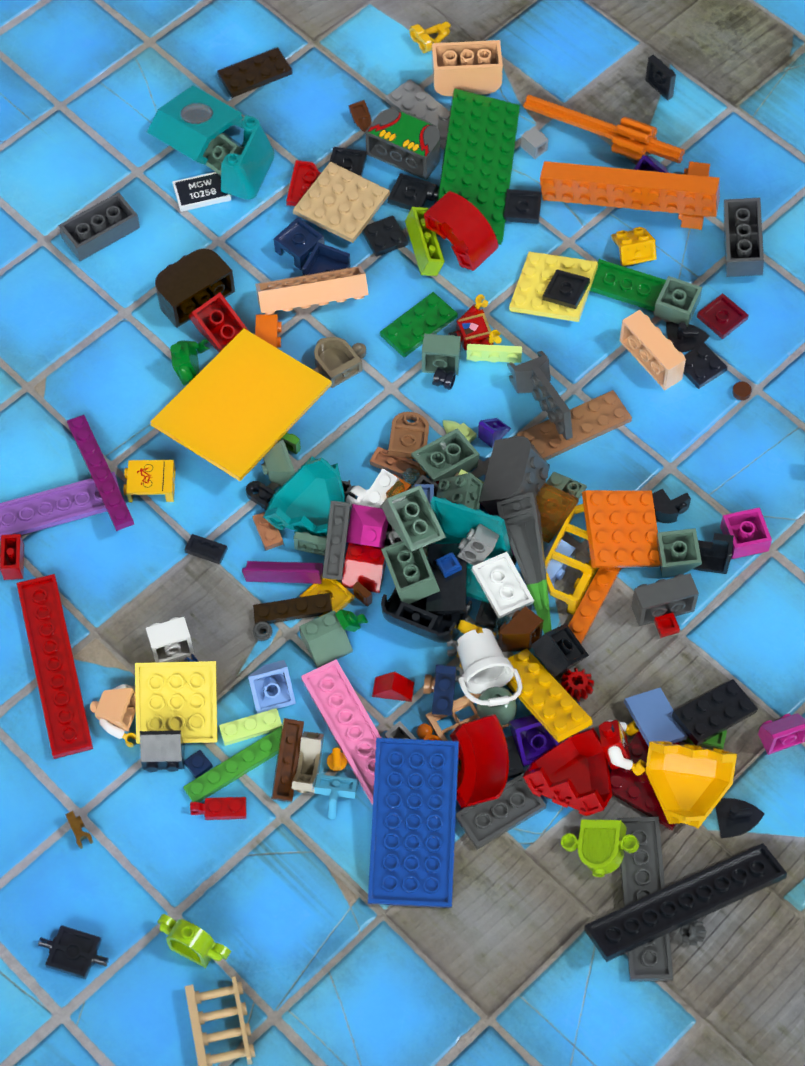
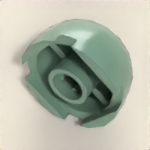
[476,686,517,727]

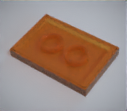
[536,483,579,543]

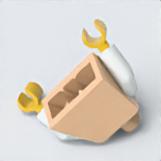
[90,684,136,747]

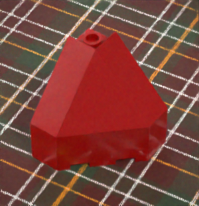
[523,728,612,816]

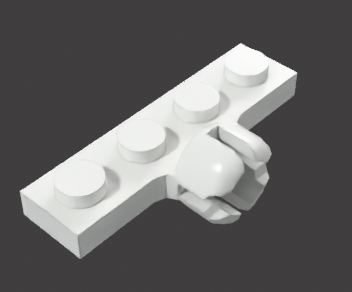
[346,468,400,534]

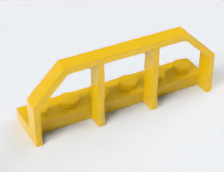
[545,504,598,615]

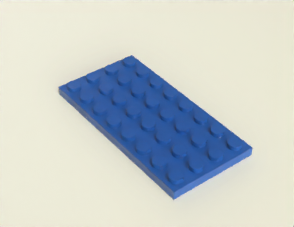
[368,738,459,908]

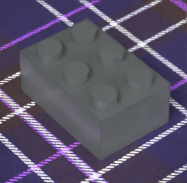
[631,573,699,626]

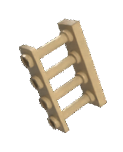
[185,976,255,1066]

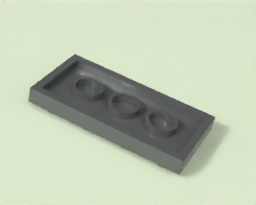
[456,773,546,850]

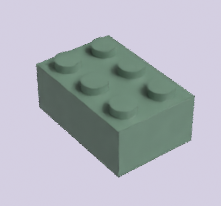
[381,541,440,604]

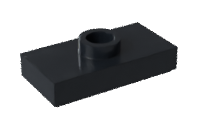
[184,534,228,565]

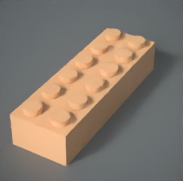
[255,266,369,315]

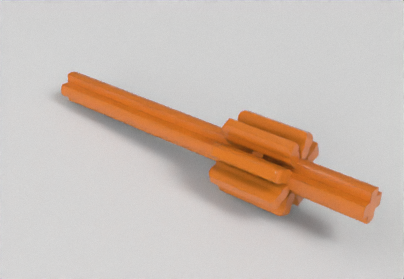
[524,95,685,164]

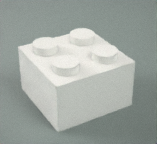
[146,617,194,663]

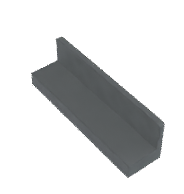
[322,501,350,581]

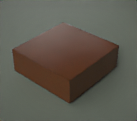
[353,582,372,607]

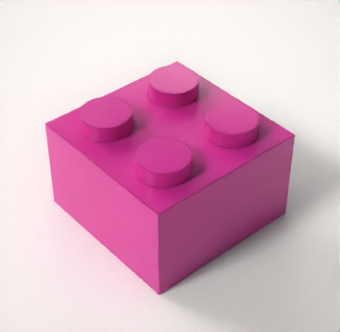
[720,507,772,559]

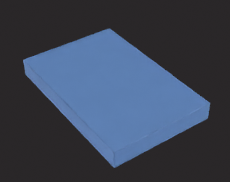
[624,688,688,747]

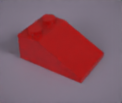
[189,292,250,353]

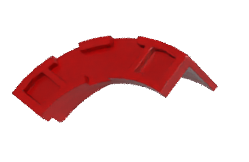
[424,191,498,271]
[449,714,509,808]

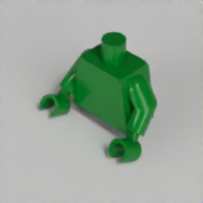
[170,339,210,385]

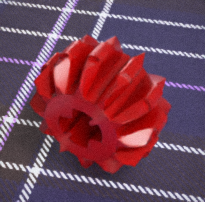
[560,667,594,702]

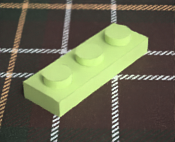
[467,344,522,363]
[219,708,282,746]

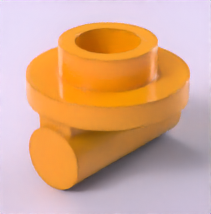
[327,748,347,771]

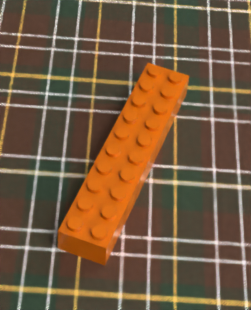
[540,161,720,217]

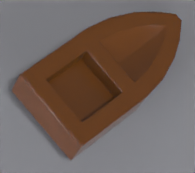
[348,100,371,133]

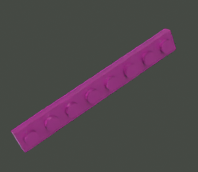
[67,415,134,531]

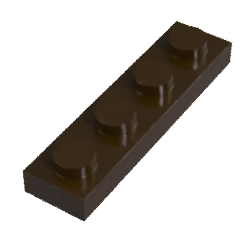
[253,593,333,624]

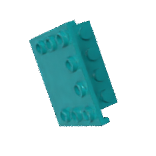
[427,496,513,603]

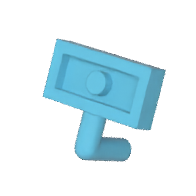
[314,774,358,819]

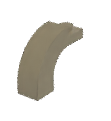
[292,731,324,793]

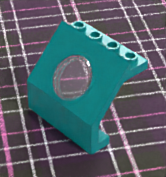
[147,85,244,165]

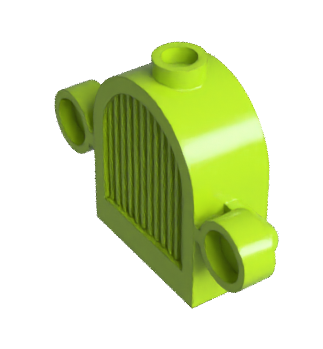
[561,820,639,877]
[157,914,231,968]

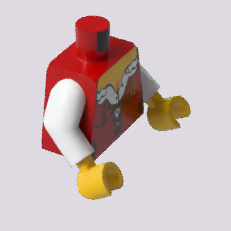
[598,720,646,776]

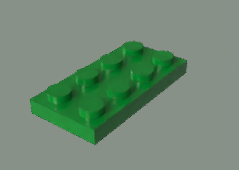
[590,259,666,311]
[380,292,458,358]

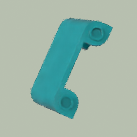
[221,115,274,200]

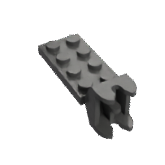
[507,351,573,440]

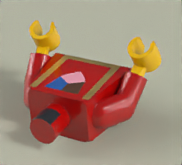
[448,294,502,350]

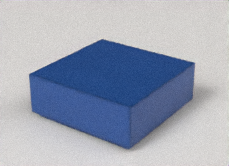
[435,552,462,578]

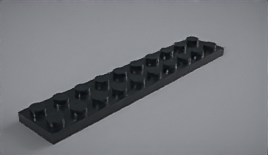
[584,843,787,962]

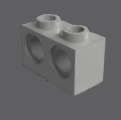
[458,523,499,566]

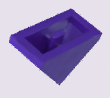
[478,418,511,448]

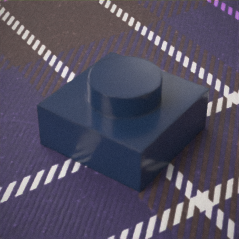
[184,750,213,778]

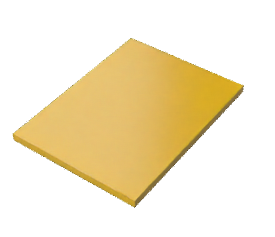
[150,329,332,481]

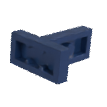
[432,665,457,716]

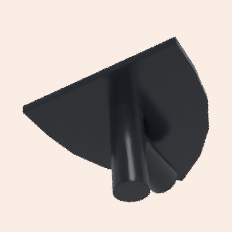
[666,322,710,352]
[715,798,765,838]

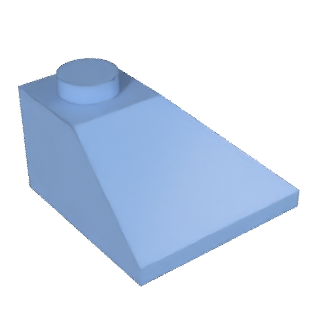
[248,660,296,714]

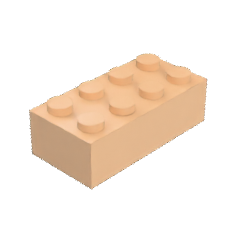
[620,310,686,390]

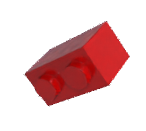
[0,534,24,580]

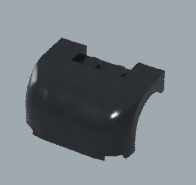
[381,587,472,643]

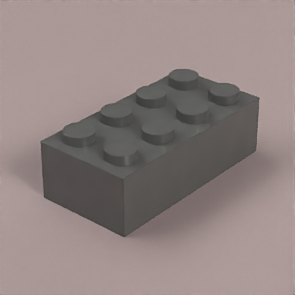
[58,192,140,261]

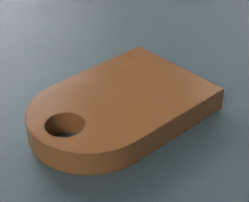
[388,412,429,459]

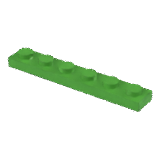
[183,726,282,802]

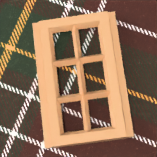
[425,693,510,741]

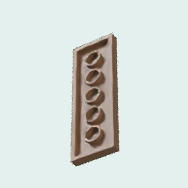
[516,390,632,460]

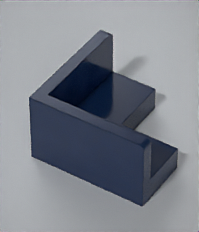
[302,242,350,276]

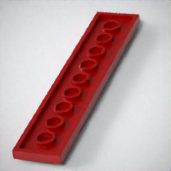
[17,574,93,759]

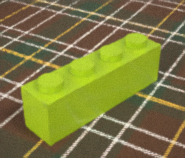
[405,207,444,276]

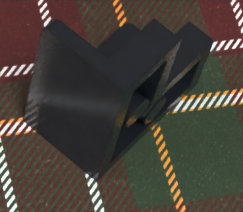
[694,533,734,574]

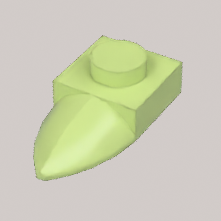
[443,420,477,443]

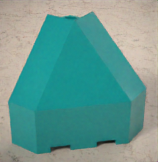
[263,456,346,537]

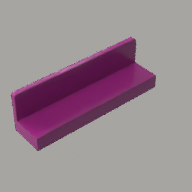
[242,561,324,584]

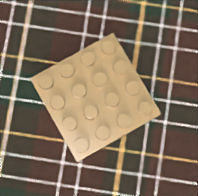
[293,162,390,243]

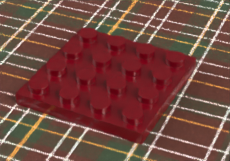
[610,731,681,831]

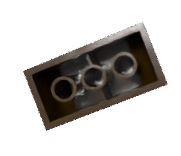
[155,249,235,328]

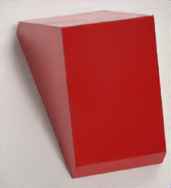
[372,671,415,702]

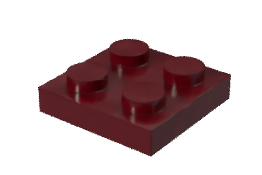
[697,293,749,339]

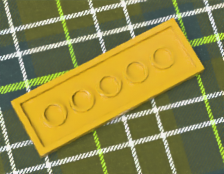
[506,649,593,742]

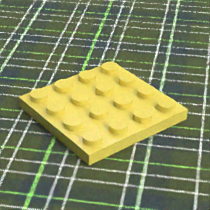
[509,251,598,322]
[135,661,218,744]

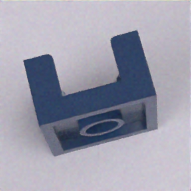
[274,218,325,270]

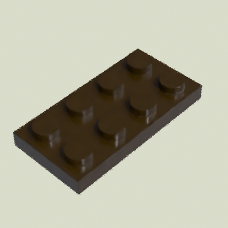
[217,47,292,98]

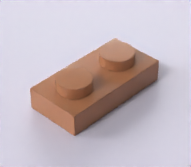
[252,512,284,551]

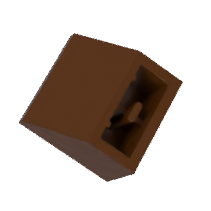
[498,606,543,652]

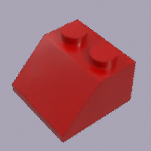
[342,543,386,593]

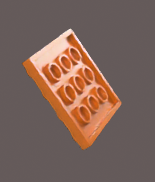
[582,490,660,568]

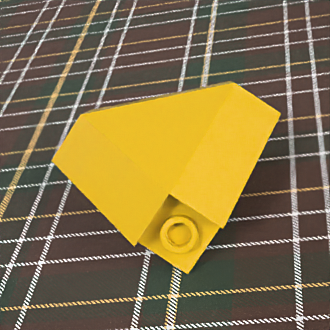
[645,741,737,828]

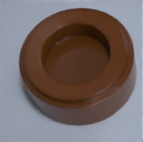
[732,381,752,400]

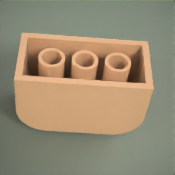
[432,40,503,96]

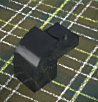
[652,489,691,523]

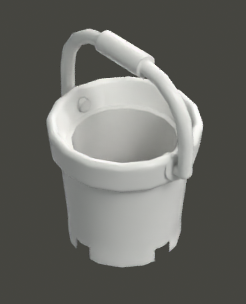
[456,628,523,707]

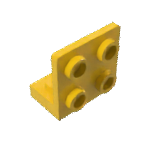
[611,227,657,266]

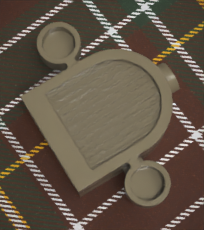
[312,337,366,388]

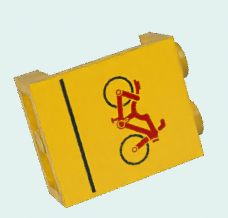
[123,460,176,502]

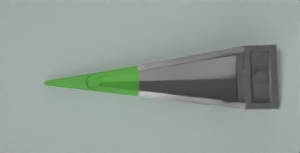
[497,492,552,634]

